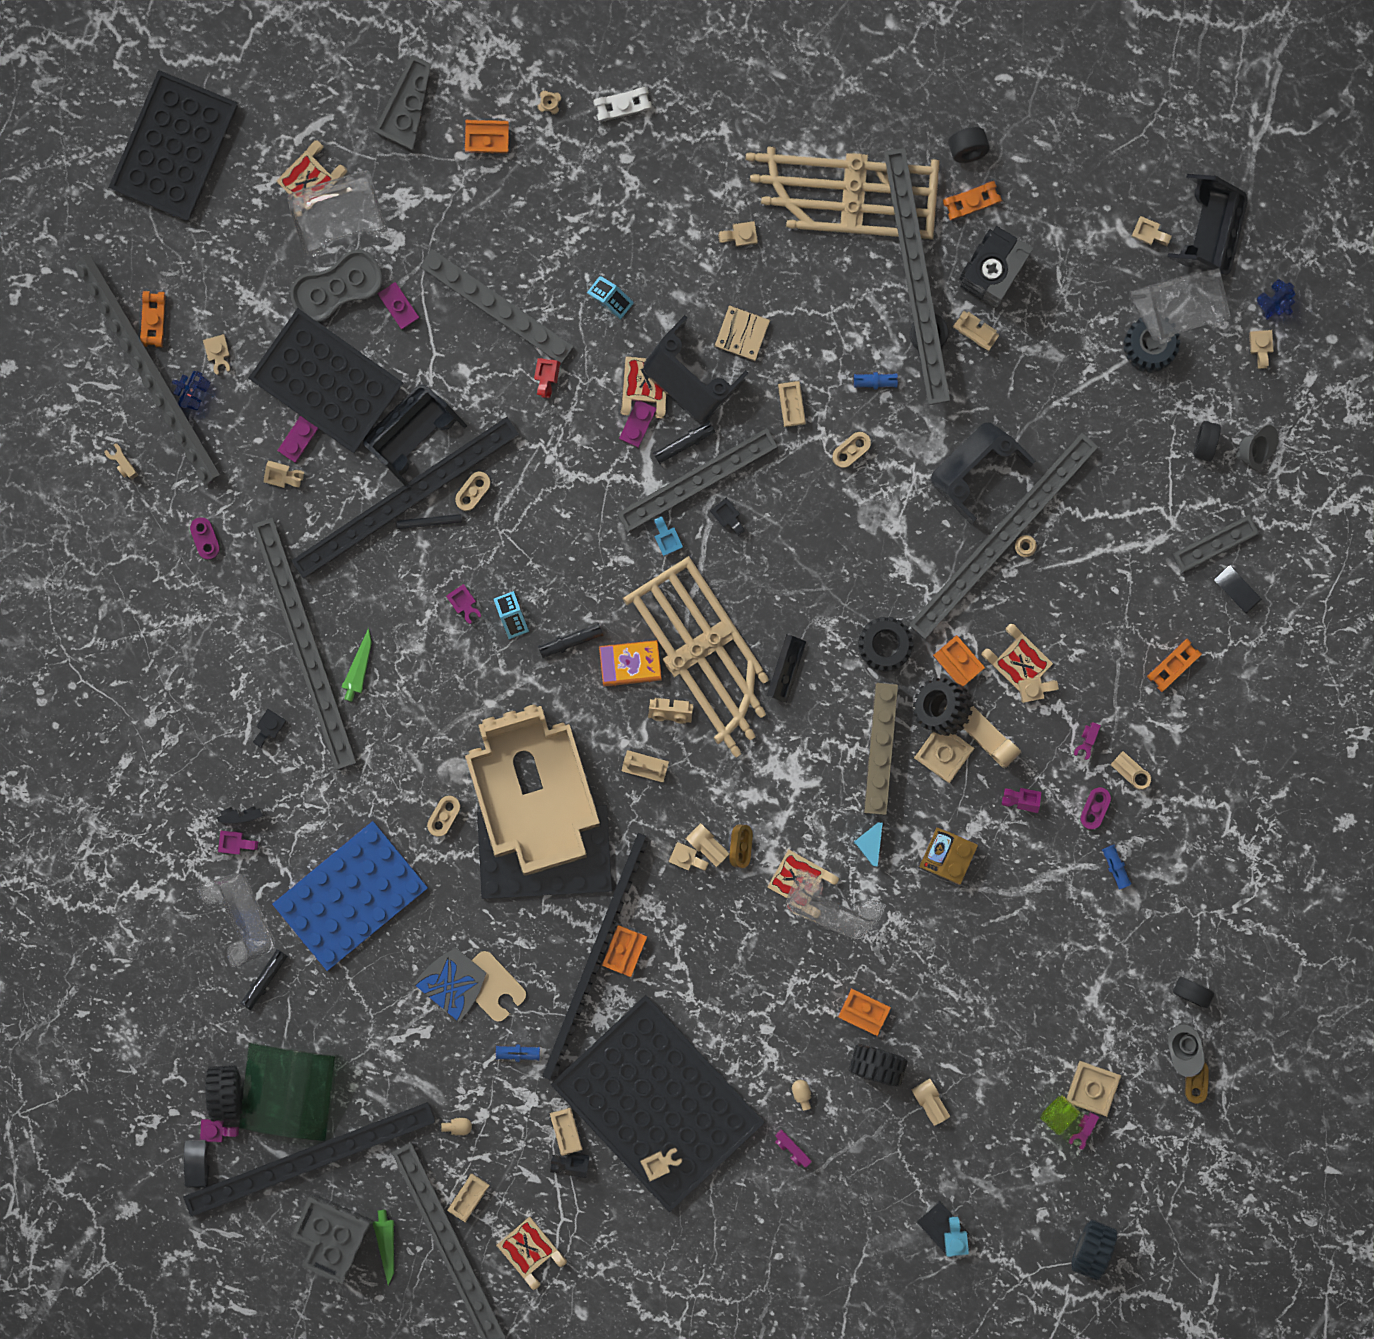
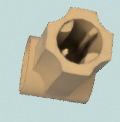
[1111,751,1151,790]
[685,823,729,867]
[911,1079,950,1126]

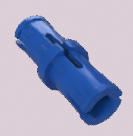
[854,372,898,389]
[1102,844,1132,890]
[496,1044,540,1062]

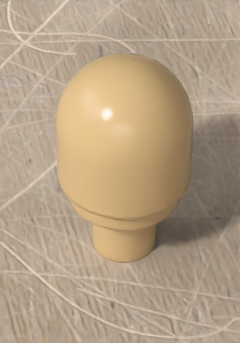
[792,1080,811,1111]
[441,1118,472,1136]

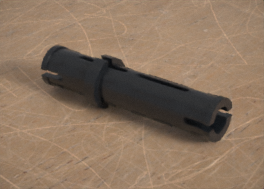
[653,421,716,464]
[538,623,603,659]
[240,949,288,1011]

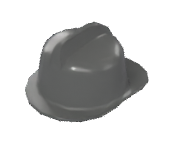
[1236,425,1278,470]
[1168,1025,1205,1077]

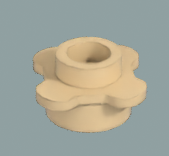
[538,91,561,114]

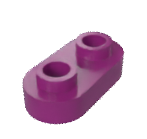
[190,517,220,560]
[1080,788,1111,829]

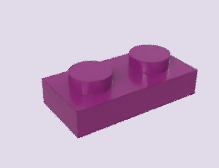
[619,401,656,448]
[277,416,319,463]
[775,1129,812,1168]

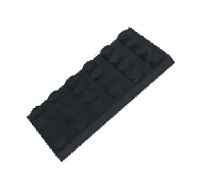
[108,70,238,222]
[248,308,404,453]
[477,805,612,899]

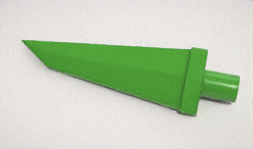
[342,628,372,702]
[373,1209,394,1285]

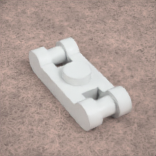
[593,87,652,122]

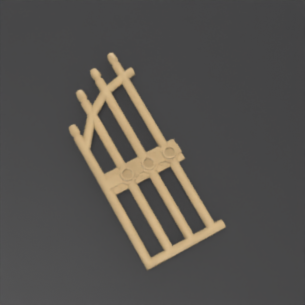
[746,147,940,239]
[623,556,769,757]

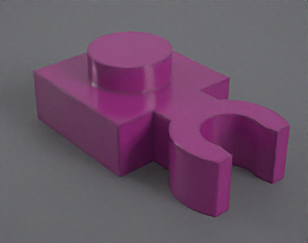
[446,584,482,625]

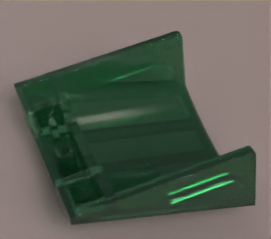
[239,1041,339,1141]

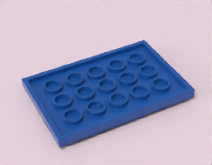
[272,821,428,971]

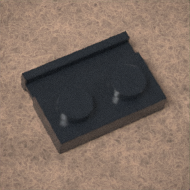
[916,1200,969,1254]

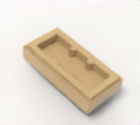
[778,381,806,427]
[550,1108,582,1156]
[447,1173,490,1222]

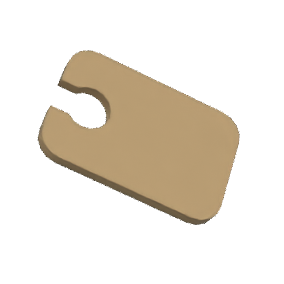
[472,951,526,1021]

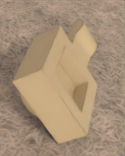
[1132,216,1172,246]
[719,221,758,247]
[1249,330,1273,369]
[104,443,139,480]
[263,461,304,488]
[1018,677,1059,703]
[669,842,709,871]

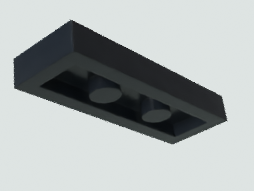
[767,634,807,703]

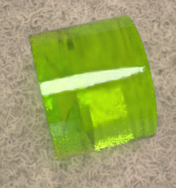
[1039,1094,1080,1136]

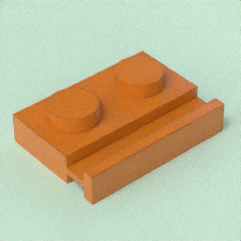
[465,120,509,153]
[933,635,985,686]
[602,925,647,977]
[838,989,891,1036]

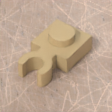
[203,335,231,375]
[641,1148,682,1181]

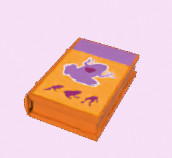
[599,640,662,687]

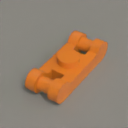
[942,181,1002,221]
[140,291,166,348]
[1147,638,1202,692]

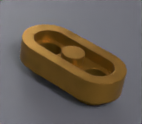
[729,824,753,868]
[1185,1063,1209,1104]

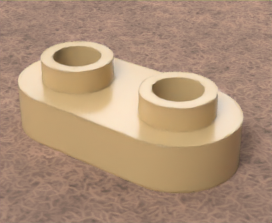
[832,432,871,468]
[455,472,491,511]
[427,796,460,837]

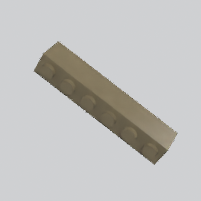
[864,683,898,815]

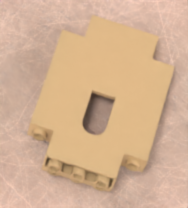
[465,705,600,876]

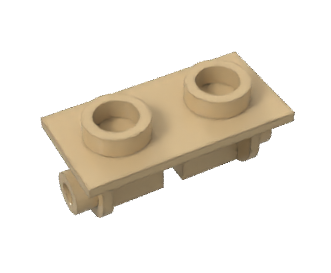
[953,311,999,351]
[648,698,693,724]
[622,750,669,782]

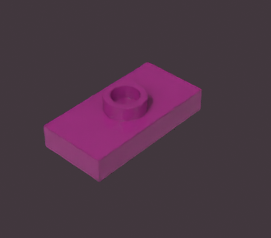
[378,282,420,330]

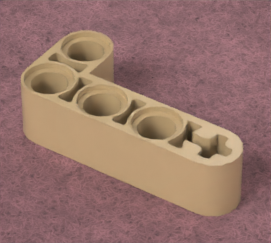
[944,706,1021,768]

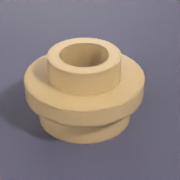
[1015,535,1037,557]

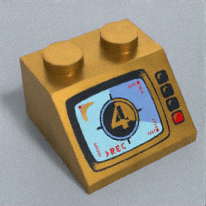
[919,828,978,885]

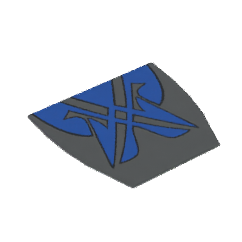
[414,948,486,1022]

